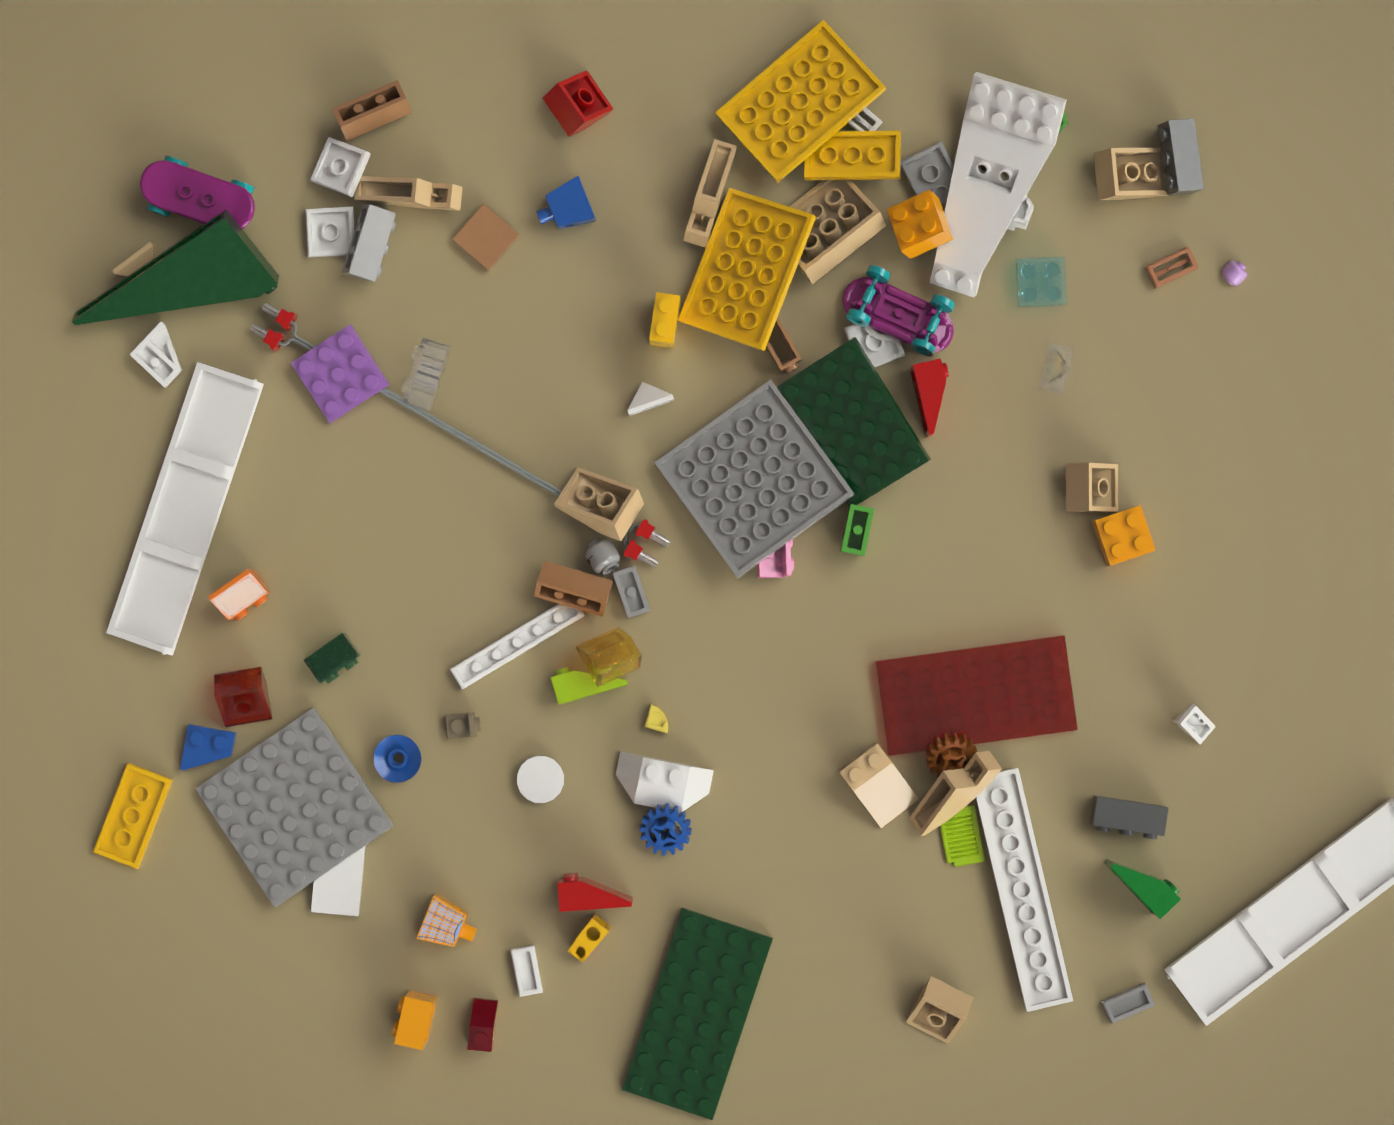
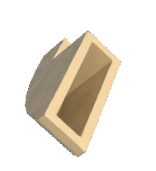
[683,139,737,248]
[354,176,463,211]
[909,751,1002,836]

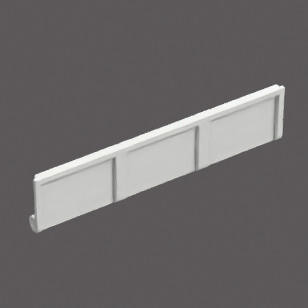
[106,362,264,655]
[1164,797,1394,1026]

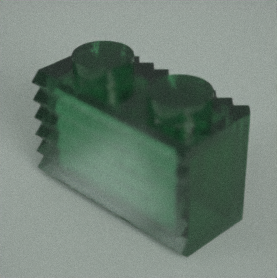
[304,632,361,684]

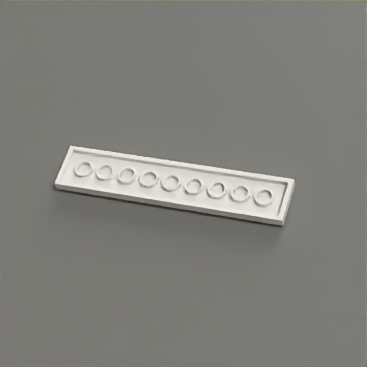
[976,767,1073,1012]

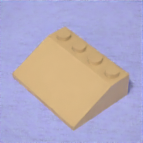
[789,180,887,284]

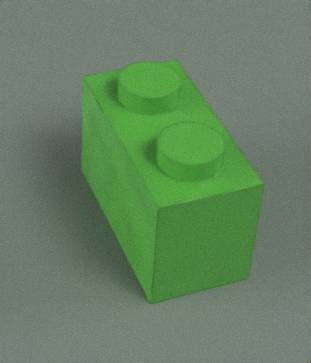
[840,504,874,556]

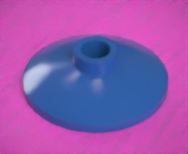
[374,735,422,783]

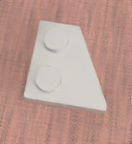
[130,321,182,388]

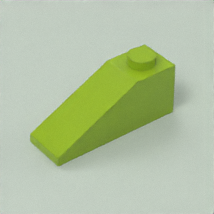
[551,667,628,705]

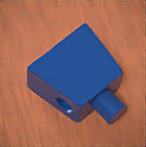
[536,176,596,229]

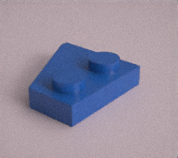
[180,724,237,770]

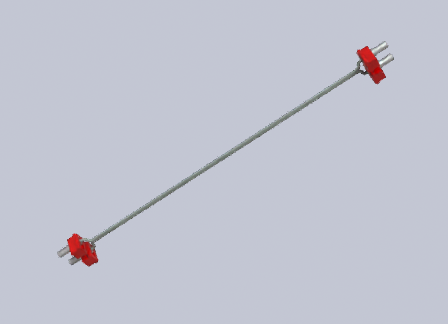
[250,303,670,568]

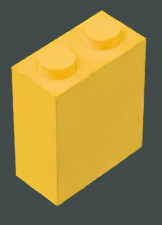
[649,292,681,349]

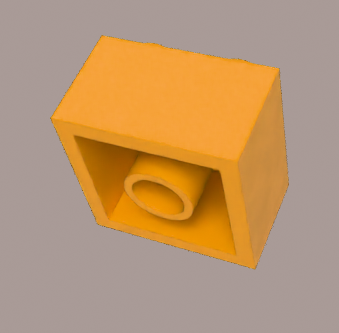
[887,189,954,259]
[1091,505,1156,566]
[392,990,438,1050]

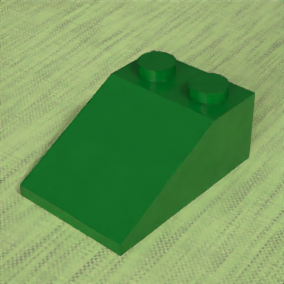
[1104,859,1181,919]

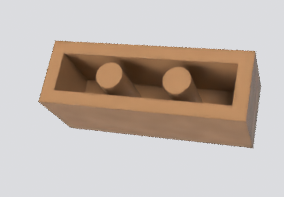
[332,80,412,141]
[534,561,613,617]

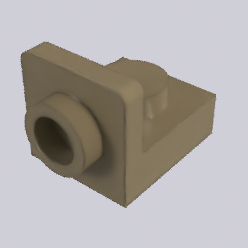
[446,712,481,739]

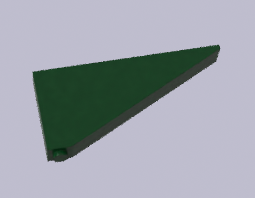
[72,210,279,325]

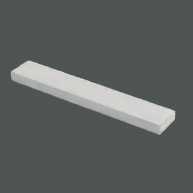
[450,604,585,689]

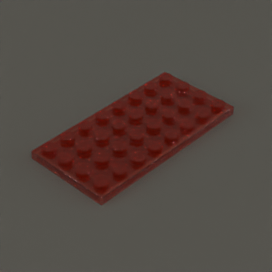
[875,635,1078,756]

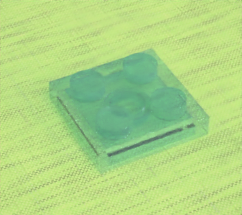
[1016,257,1067,307]

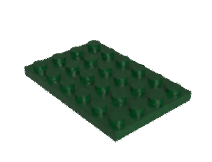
[777,337,931,506]

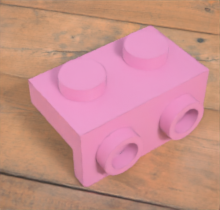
[756,539,794,578]

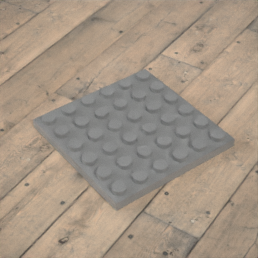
[654,379,855,578]
[196,707,394,907]

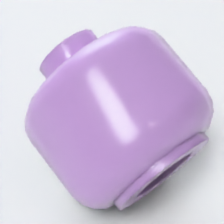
[1221,260,1247,286]

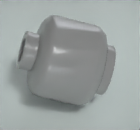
[585,538,620,575]

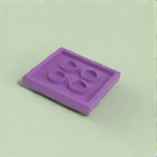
[291,324,390,423]

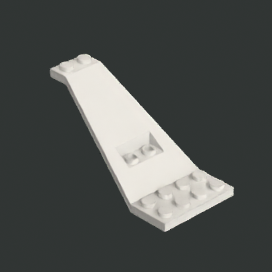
[930,72,1067,298]

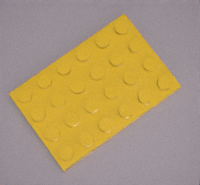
[715,20,886,183]
[678,187,816,351]

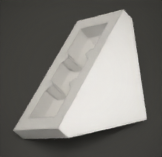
[627,382,674,416]
[1172,704,1216,744]

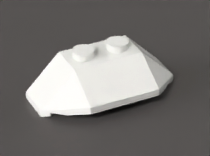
[616,751,714,813]

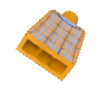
[417,893,477,947]

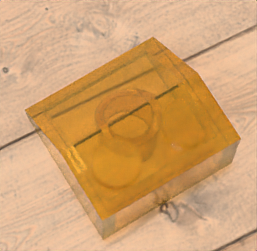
[576,627,642,687]

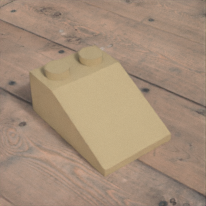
[1094,148,1168,200]
[554,467,644,541]
[838,742,919,828]

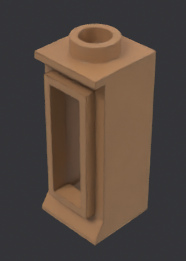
[766,317,802,373]

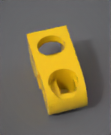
[567,914,611,963]

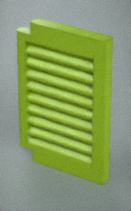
[940,805,985,867]

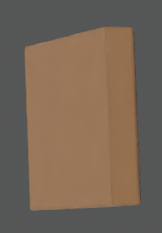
[452,203,520,271]

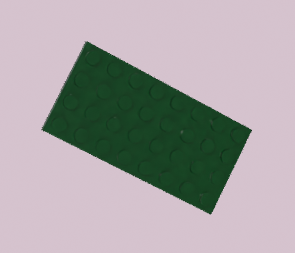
[622,907,773,1120]

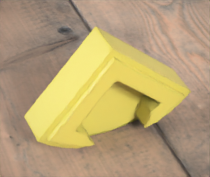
[645,704,668,733]

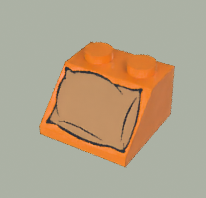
[208,569,271,621]

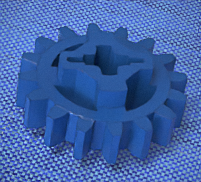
[639,803,692,856]

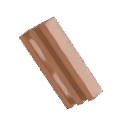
[1145,246,1199,289]

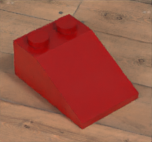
[909,358,949,438]
[557,873,633,912]

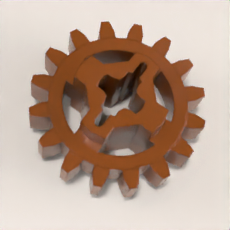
[925,733,977,777]

